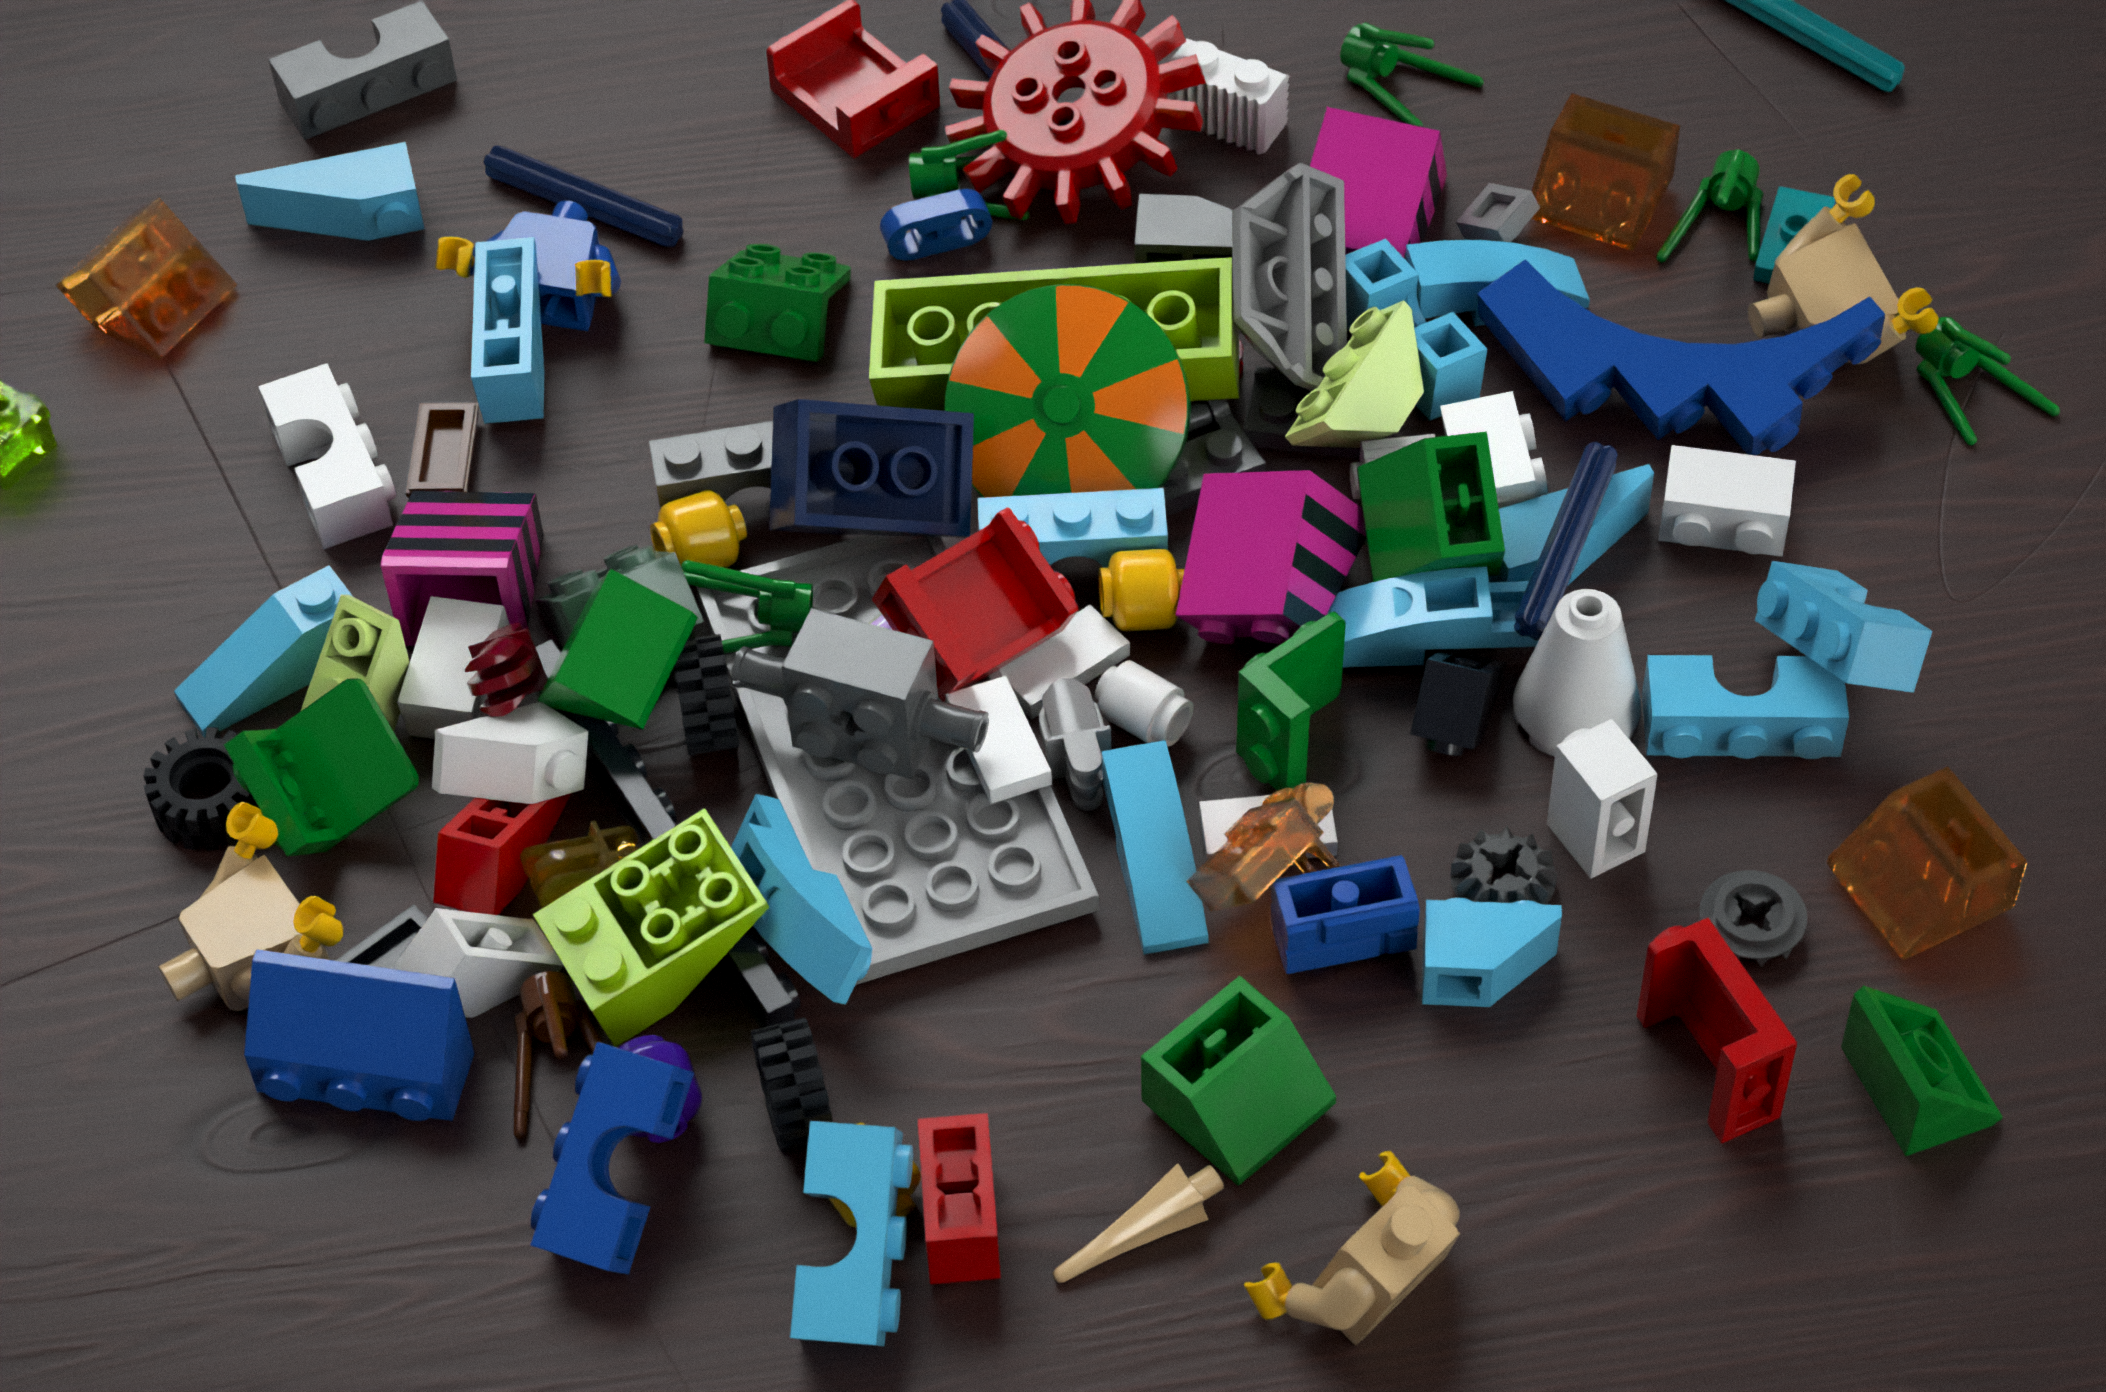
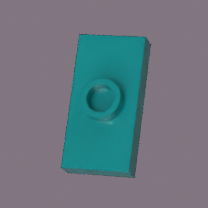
[1753,186,1836,284]

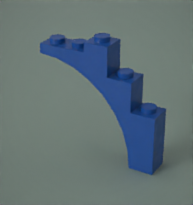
[1477,259,1885,456]

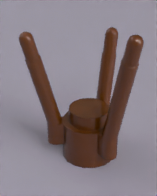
[513,971,603,1139]

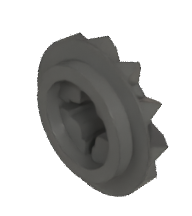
[1450,826,1558,905]
[1699,870,1807,967]

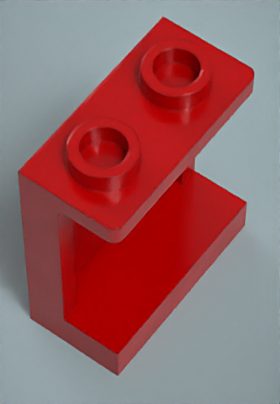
[766,0,940,159]
[872,507,1079,702]
[1636,918,1797,1144]

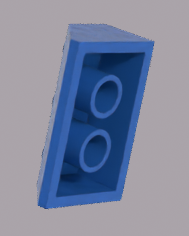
[244,949,475,1121]

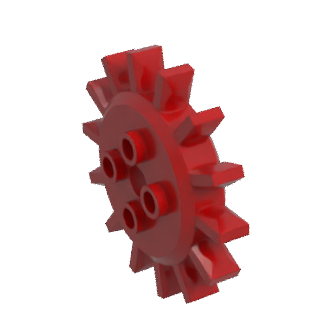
[945,0,1206,224]

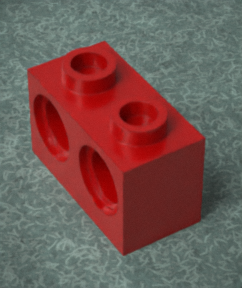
[918,1113,1001,1284]

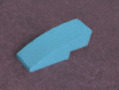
[1405,240,1590,326]
[1102,740,1209,955]

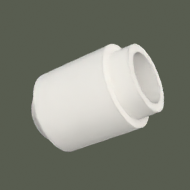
[1095,660,1194,747]

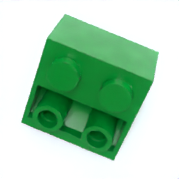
[1357,431,1505,582]
[1141,976,1336,1186]

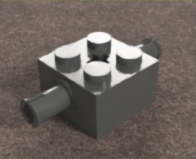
[731,608,989,780]

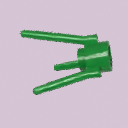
[1340,22,1484,127]
[909,130,1029,221]
[1656,149,1764,263]
[1915,317,2060,446]
[681,560,813,654]

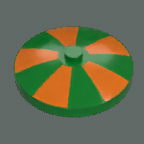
[945,284,1191,498]

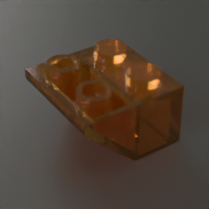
[1531,93,1681,251]
[55,197,238,360]
[1827,766,2027,960]

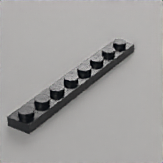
[536,639,801,1028]

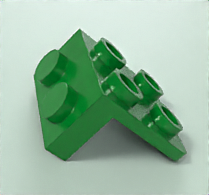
[704,244,851,362]
[1236,612,1346,794]
[224,678,419,857]

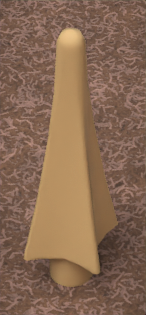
[1053,1163,1224,1283]

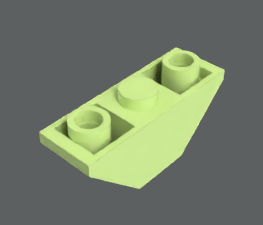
[1285,300,1424,448]
[301,594,410,732]

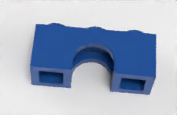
[530,1041,694,1274]

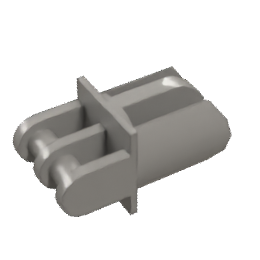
[1039,678,1111,811]

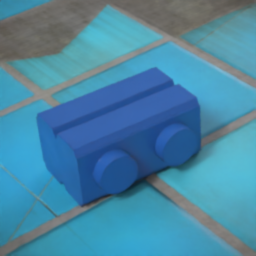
[1270,855,1420,974]

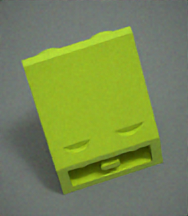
[533,808,769,1047]

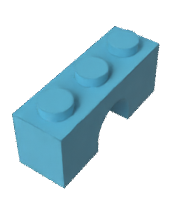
[1345,239,1487,421]
[977,488,1168,568]
[1755,561,1932,693]
[1642,655,1849,759]
[790,1121,913,1346]

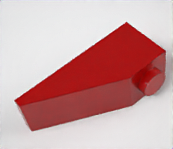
[433,793,572,915]

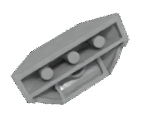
[1232,162,1347,391]

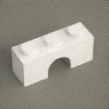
[258,363,397,549]

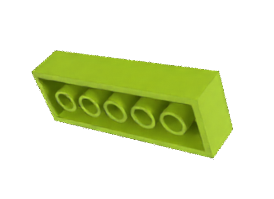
[869,257,1239,411]

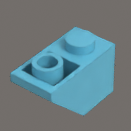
[1422,898,1562,1007]

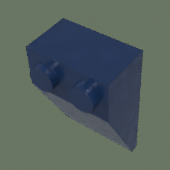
[769,399,974,538]

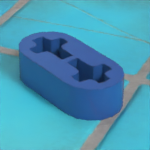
[879,189,993,261]

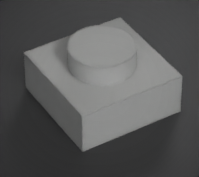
[1456,183,1540,242]

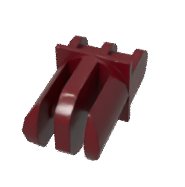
[465,623,548,717]

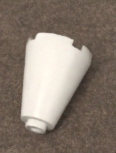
[1513,589,1641,757]

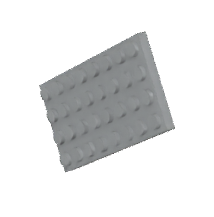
[696,535,1099,985]

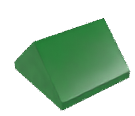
[538,569,698,730]
[1841,986,2003,1156]

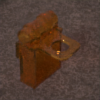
[1186,782,1342,912]

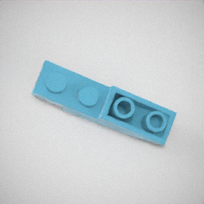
[1327,567,1539,667]
[731,794,873,1005]

